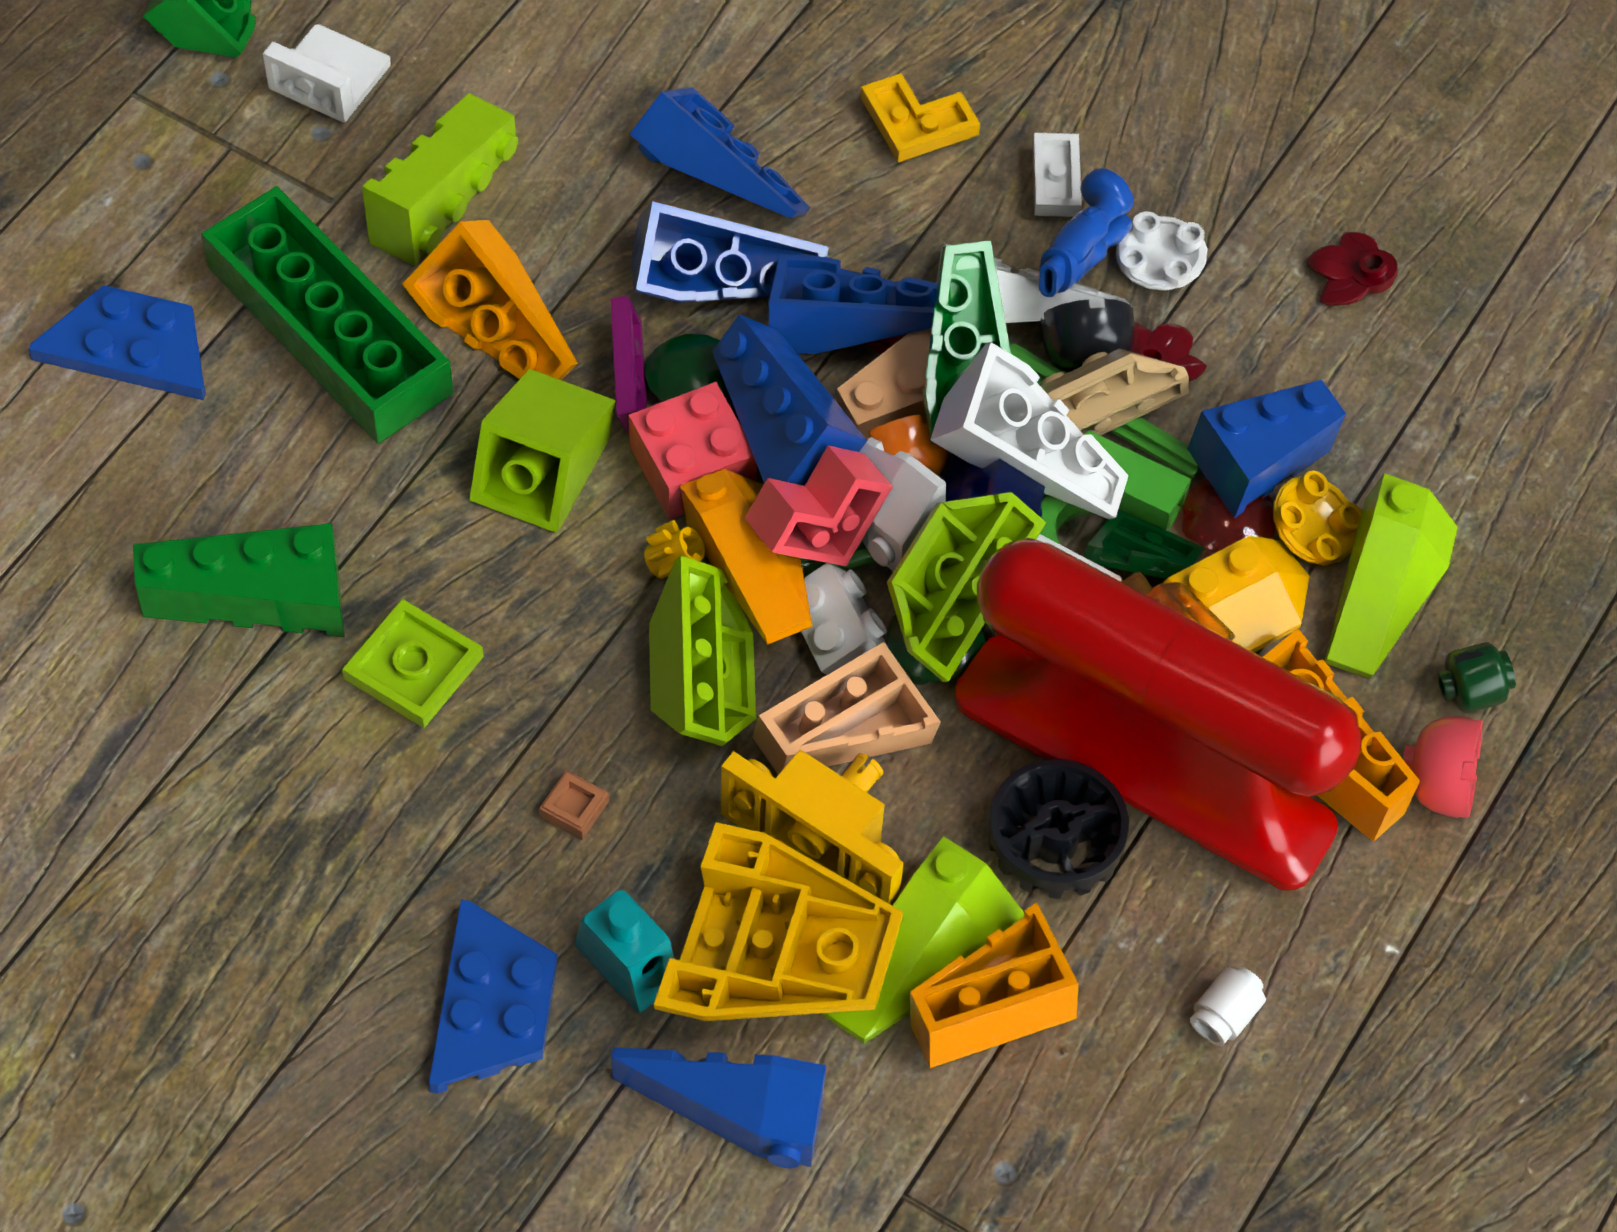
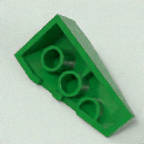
[143,0,256,58]

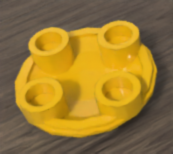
[1273,470,1362,566]

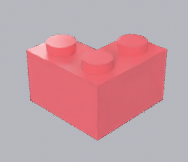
[745,445,893,566]

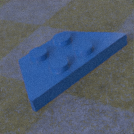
[28,285,206,400]
[429,900,558,1093]

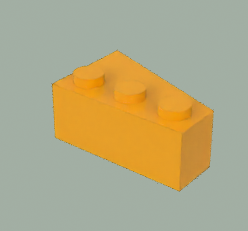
[910,902,1079,1068]

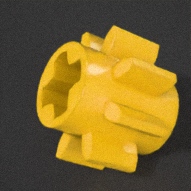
[644,520,705,579]

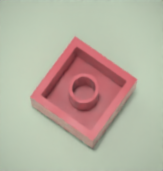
[629,382,757,520]

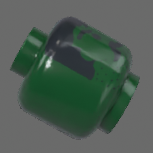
[1437,642,1516,713]

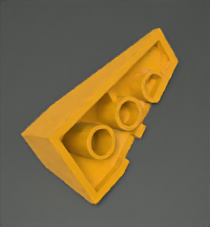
[402,220,578,380]
[680,469,812,645]

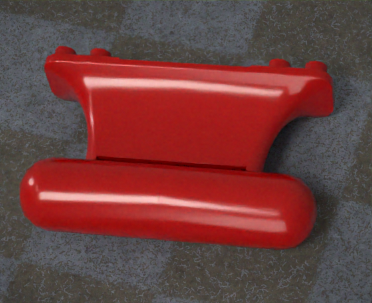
[954,538,1361,891]

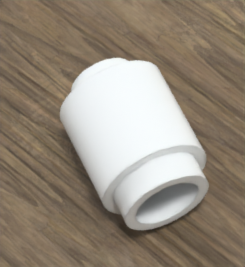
[1190,967,1266,1046]

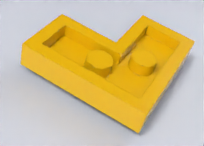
[860,73,980,163]

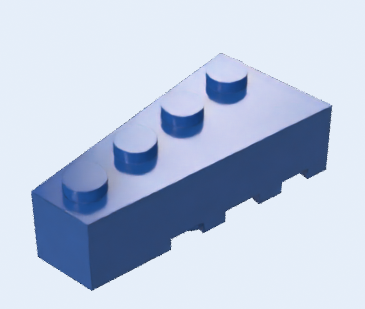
[712,314,868,486]

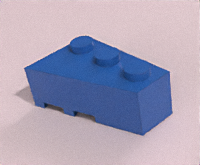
[1187,380,1346,519]

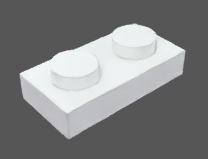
[1032,133,1082,217]

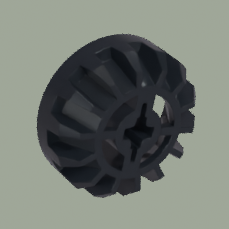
[988,759,1129,899]

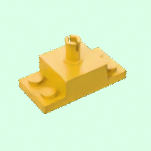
[721,749,904,906]

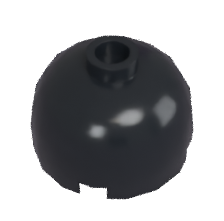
[1040,299,1135,373]

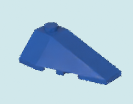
[630,87,811,218]
[769,254,938,355]
[611,1047,826,1168]

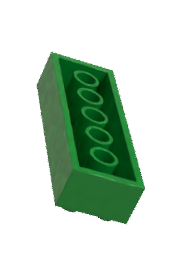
[201,186,454,444]

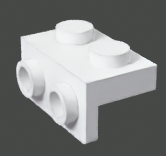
[801,563,888,675]

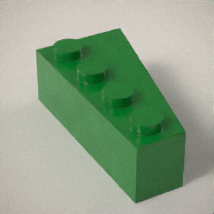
[133,523,345,638]

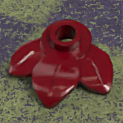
[1306,232,1398,306]
[1131,322,1207,381]

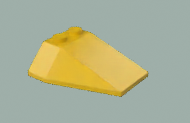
[654,822,903,1021]

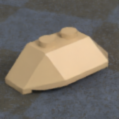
[1039,348,1189,436]

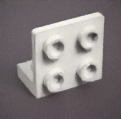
[263,24,391,123]

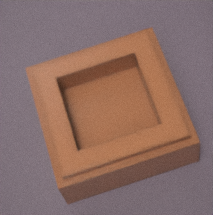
[539,770,610,840]

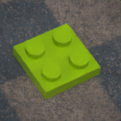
[342,599,484,728]

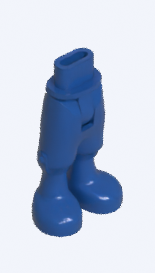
[1039,168,1134,297]

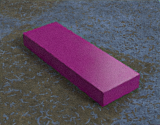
[611,296,647,436]

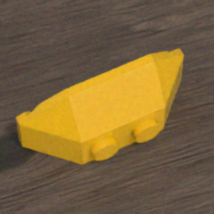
[1150,535,1310,653]

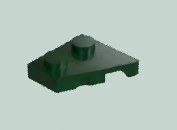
[1083,509,1205,579]

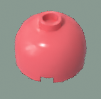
[1403,716,1483,818]

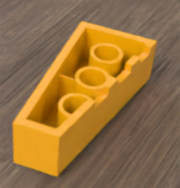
[1263,628,1420,842]

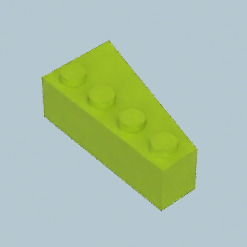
[362,93,518,267]

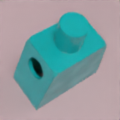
[575,889,674,1014]

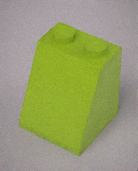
[469,369,616,533]

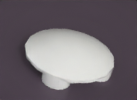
[1116,211,1207,291]

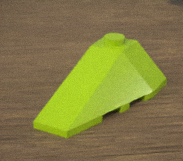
[1324,473,1458,679]
[822,836,1024,1044]

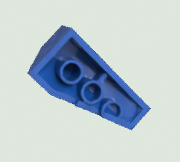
[631,201,829,303]

